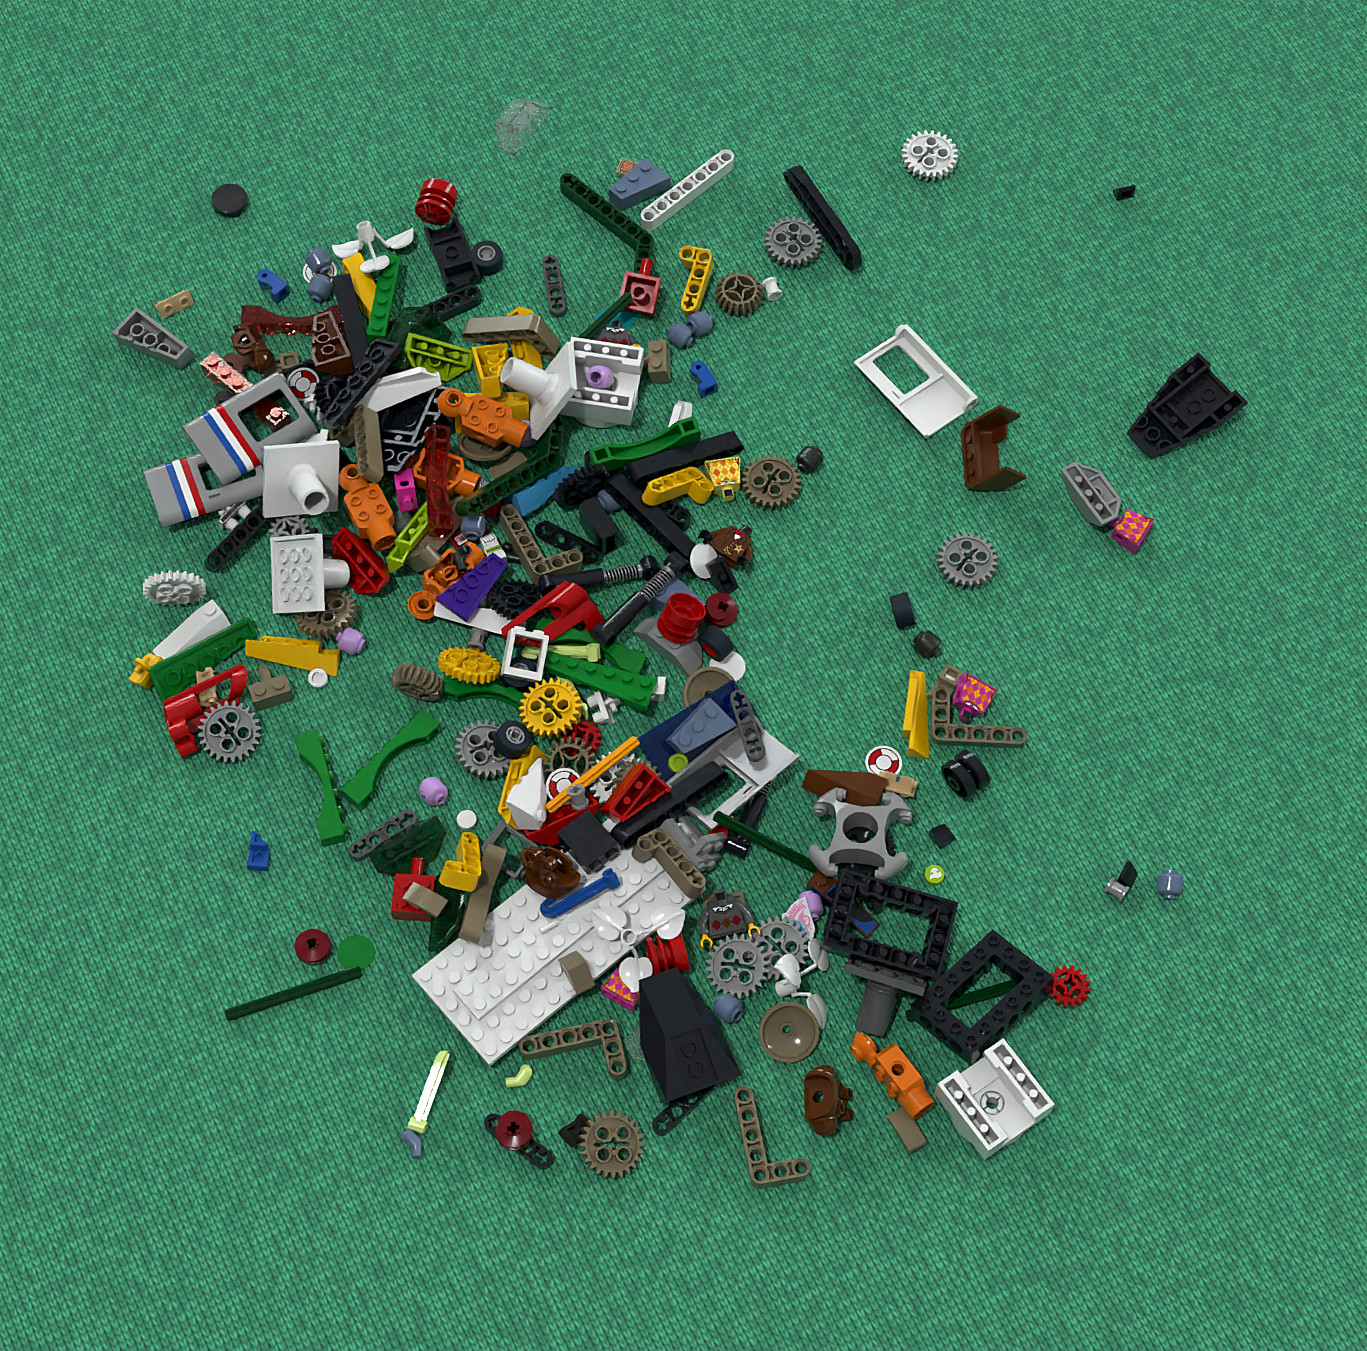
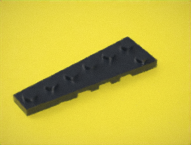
[321,337,402,429]

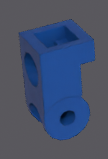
[257,269,290,304]
[691,361,717,399]

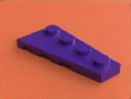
[435,553,508,622]

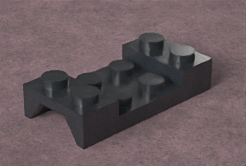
[423,218,481,292]

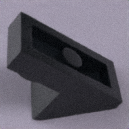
[705,555,738,594]

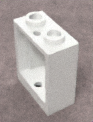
[500,626,549,683]

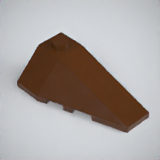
[311,311,354,376]
[801,769,888,807]

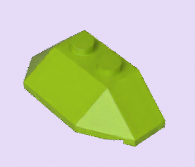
[404,333,473,382]

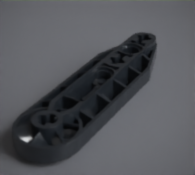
[783,165,862,271]

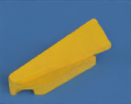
[342,253,391,321]
[507,306,543,370]
[245,636,341,676]
[902,670,929,759]
[497,745,548,830]

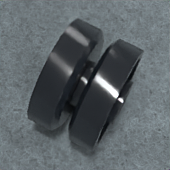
[941,750,990,800]

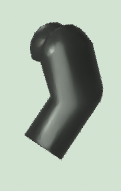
[502,542,522,564]
[453,544,471,572]

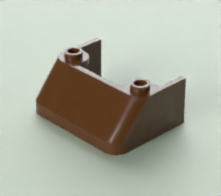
[961,405,1026,490]

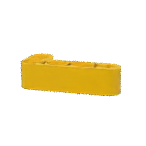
[679,246,714,318]
[642,467,714,506]
[439,832,481,892]

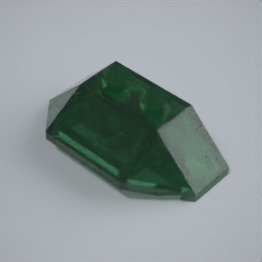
[368,815,446,877]
[428,874,465,952]

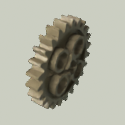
[741,454,802,510]
[295,589,358,639]
[577,1110,645,1179]

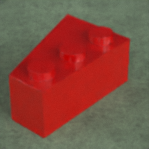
[600,764,672,823]

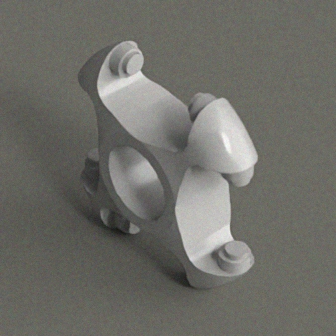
[808,787,912,881]

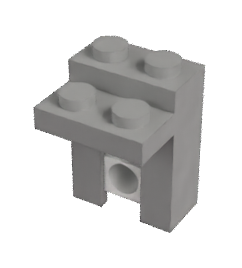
[659,816,728,872]

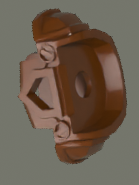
[224,323,275,379]
[519,846,581,899]
[804,1065,853,1136]

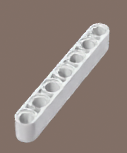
[641,149,734,232]

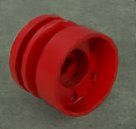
[415,178,458,225]
[657,593,706,644]
[645,933,689,975]

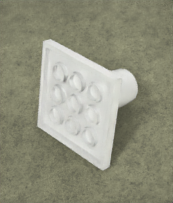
[500,341,577,441]
[263,440,340,518]
[270,533,350,614]

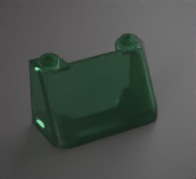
[385,306,452,375]

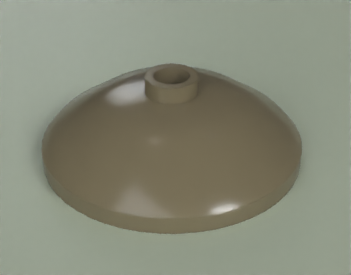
[458,434,513,462]
[682,667,740,717]
[758,1001,819,1063]

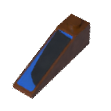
[806,869,880,939]

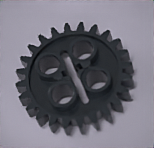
[553,463,610,510]
[488,579,549,622]
[838,827,896,877]

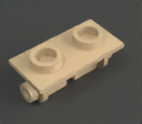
[155,289,194,319]
[196,667,218,707]
[879,770,918,797]

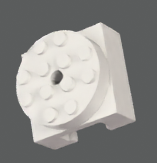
[559,337,644,428]
[934,1038,1054,1160]

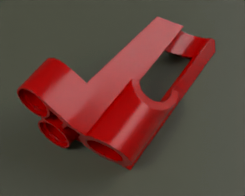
[501,580,604,648]
[163,664,248,759]

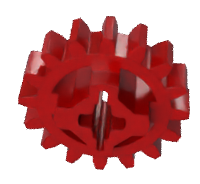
[559,718,602,759]
[1049,965,1091,1009]

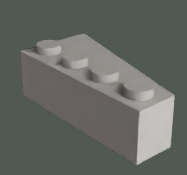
[112,307,194,369]

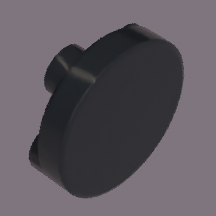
[211,184,248,217]

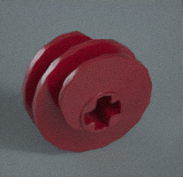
[704,592,738,629]
[294,929,332,965]
[495,1110,533,1151]

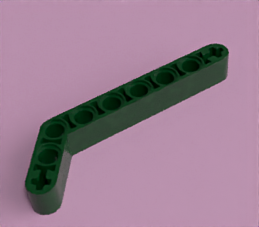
[560,173,653,274]
[455,415,565,517]

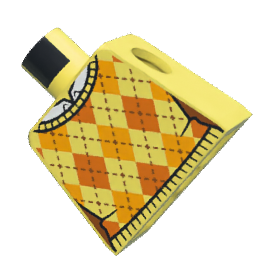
[704,456,740,501]

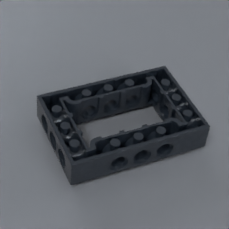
[819,868,959,983]
[910,929,1054,1066]

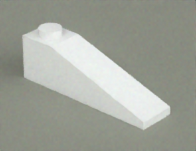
[152,599,231,659]
[506,758,548,830]

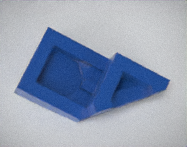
[247,831,270,871]

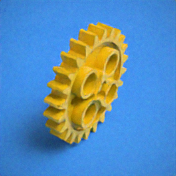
[438,646,501,684]
[519,678,583,739]

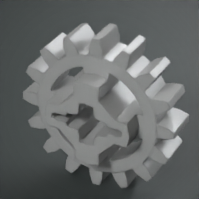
[269,515,310,538]

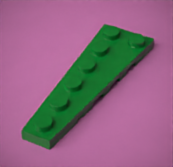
[147,617,257,703]
[543,651,658,712]

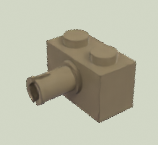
[643,340,671,384]
[248,664,293,712]

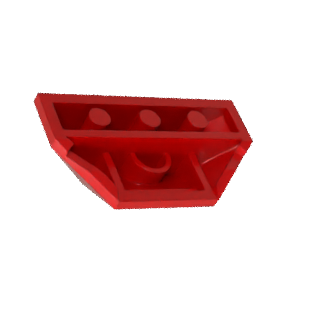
[332,527,390,594]
[522,794,600,846]

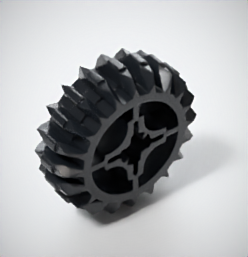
[313,375,348,414]

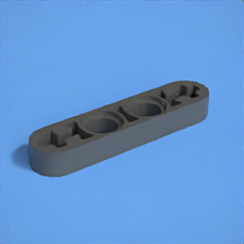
[542,255,566,318]
[730,690,764,762]
[349,810,417,861]

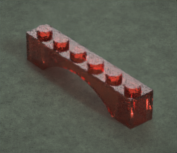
[241,305,345,335]
[200,352,292,433]
[424,424,454,538]

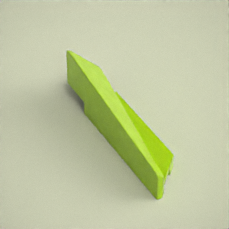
[386,496,440,573]

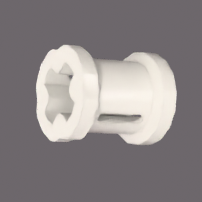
[762,277,783,301]

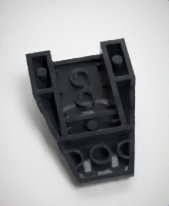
[1127,352,1248,459]
[377,386,452,474]

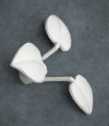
[332,221,414,273]
[591,906,686,993]
[774,938,829,1030]

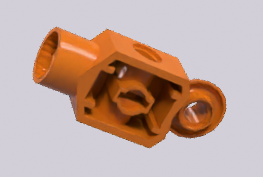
[437,388,529,448]
[403,445,482,499]
[338,464,397,551]
[407,541,485,620]
[849,1032,935,1120]

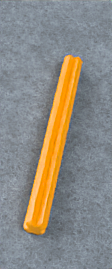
[545,736,640,814]

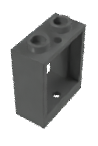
[480,820,540,882]

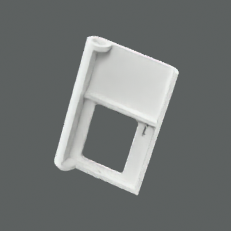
[854,324,979,438]

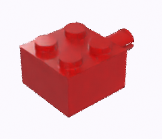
[619,258,661,318]
[391,858,437,922]

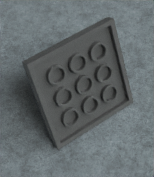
[844,958,928,1037]

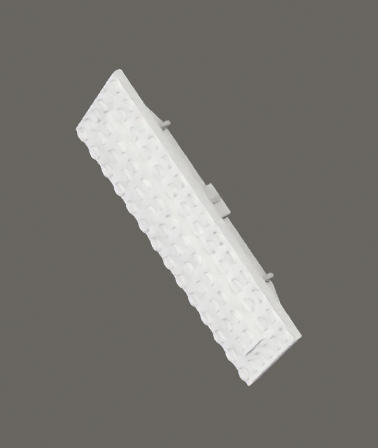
[412,819,706,1067]

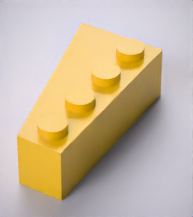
[472,343,509,399]
[455,391,530,434]

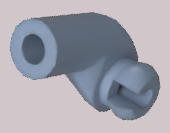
[401,1129,422,1159]

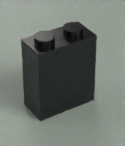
[579,497,619,557]
[557,810,619,875]

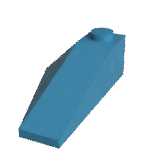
[504,465,577,517]

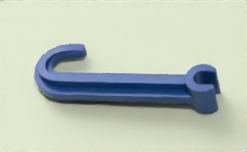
[540,868,621,918]

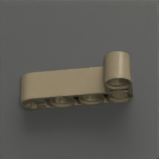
[632,828,706,899]

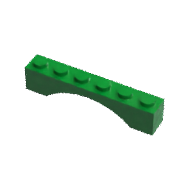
[367,255,402,347]
[589,416,701,472]
[535,617,647,675]
[440,675,556,723]
[342,709,441,811]
[294,730,348,847]

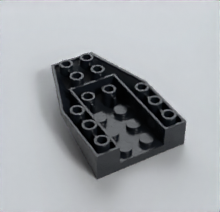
[638,967,742,1104]

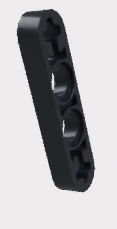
[535,520,602,564]
[652,1085,715,1136]
[484,1114,553,1170]

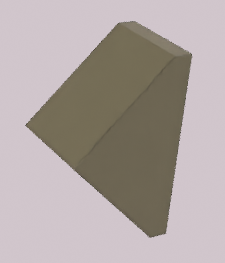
[558,951,595,995]

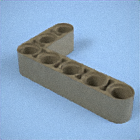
[462,314,560,360]
[329,404,384,483]
[406,495,471,572]
[499,504,583,585]
[930,686,1027,748]
[458,843,507,945]
[519,1019,627,1081]
[734,1086,810,1189]

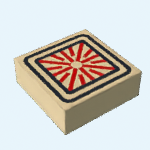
[616,158,638,177]

